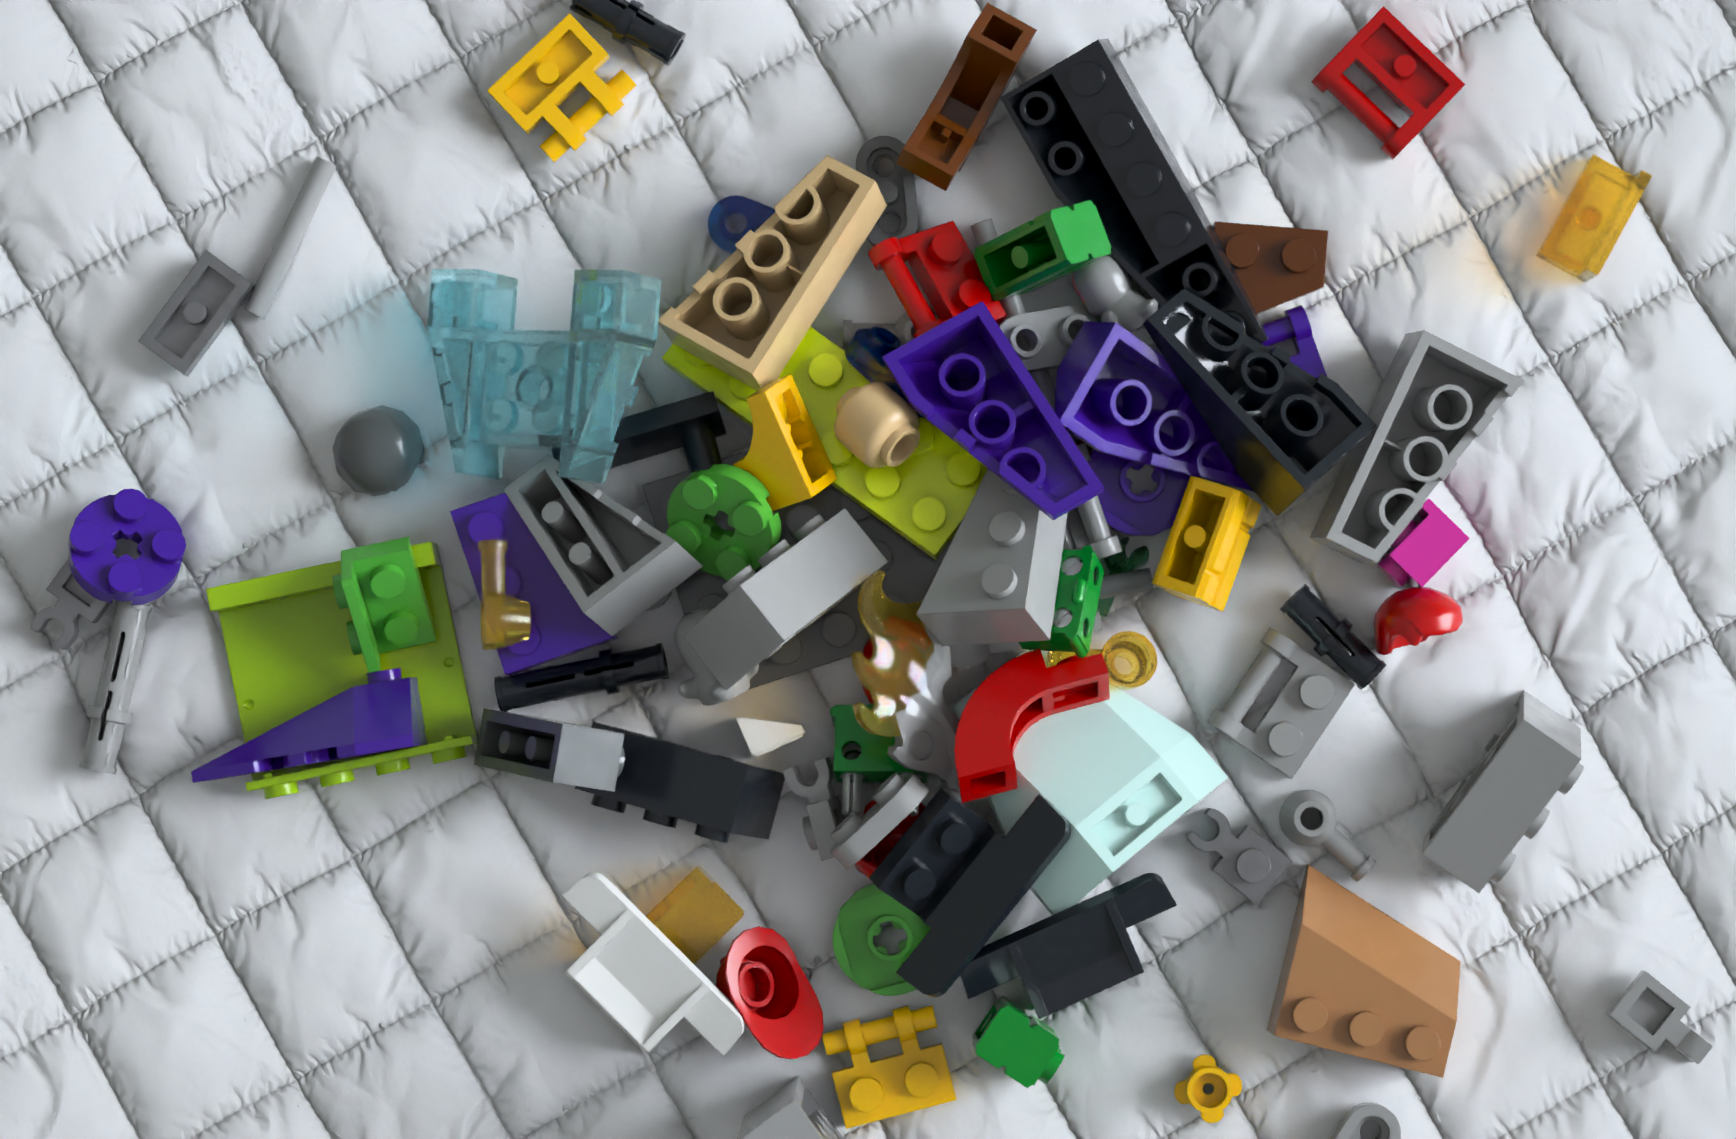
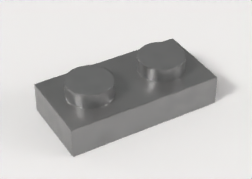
[138,250,255,377]

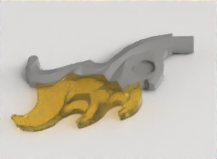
[851,570,966,805]

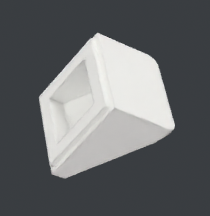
[736,717,806,757]

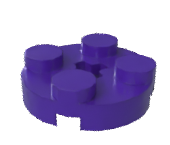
[1088,449,1190,536]
[68,489,186,605]

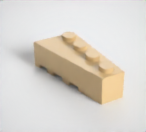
[657,155,887,391]

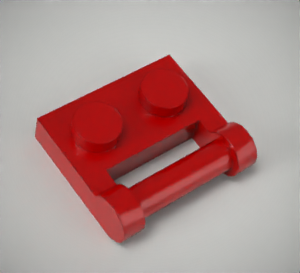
[1311,6,1466,160]
[867,221,1007,338]

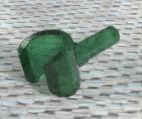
[1097,537,1149,617]

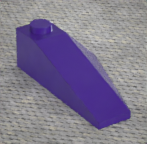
[882,301,1104,520]
[1054,321,1254,492]
[191,668,428,783]

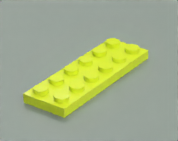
[662,327,988,560]

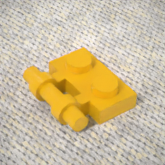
[487,13,637,163]
[822,1005,957,1129]

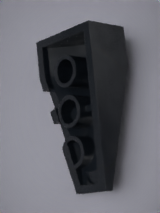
[1143,288,1377,517]

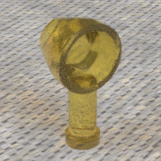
[478,540,531,650]
[1047,631,1157,690]

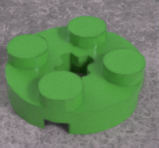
[666,464,781,581]
[833,883,931,996]

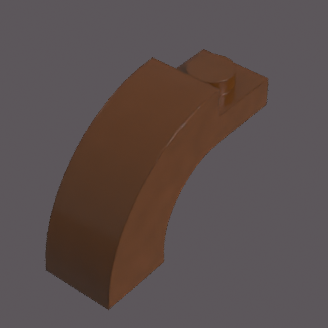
[896,3,1037,191]

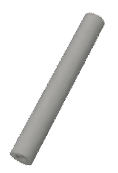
[244,156,337,319]

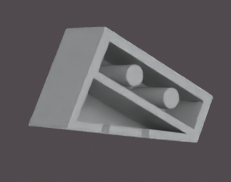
[503,454,703,636]
[916,469,1068,646]
[683,508,888,691]
[1422,690,1584,893]

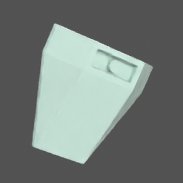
[952,650,1228,915]

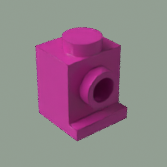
[1377,498,1470,589]

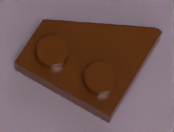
[1213,221,1328,315]

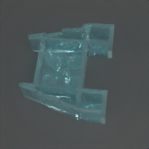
[427,269,662,484]

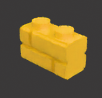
[1152,476,1262,612]

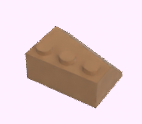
[1267,864,1461,1078]

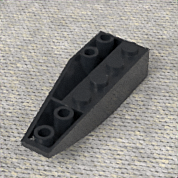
[1000,39,1269,343]

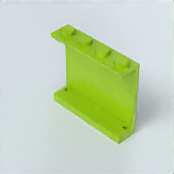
[206,541,478,800]

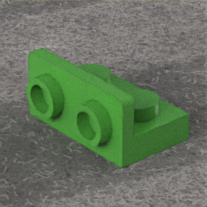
[332,536,436,673]

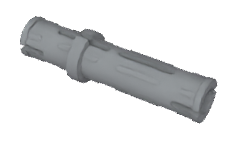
[79,600,152,774]

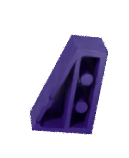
[450,493,619,675]

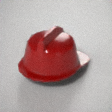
[716,926,824,1060]

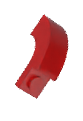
[954,648,1110,803]

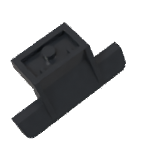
[869,788,1071,997]
[960,873,1177,1019]

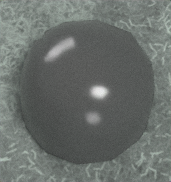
[332,405,424,496]

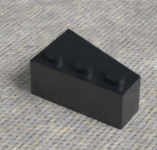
[575,722,785,843]

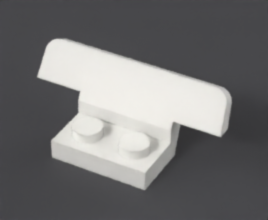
[561,872,746,1057]

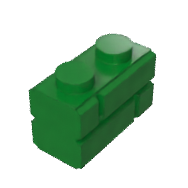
[974,200,1112,302]
[972,996,1065,1088]

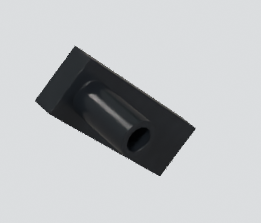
[549,391,727,477]

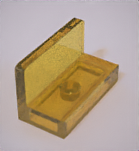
[1536,154,1652,282]
[646,865,744,964]

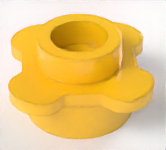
[1174,1054,1242,1123]

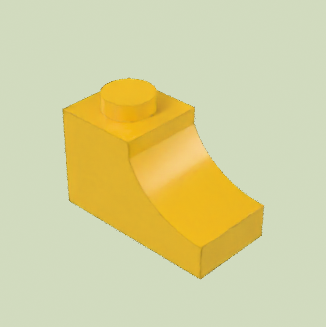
[733,374,837,511]

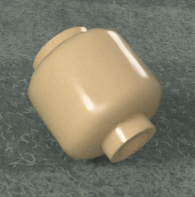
[834,382,920,468]

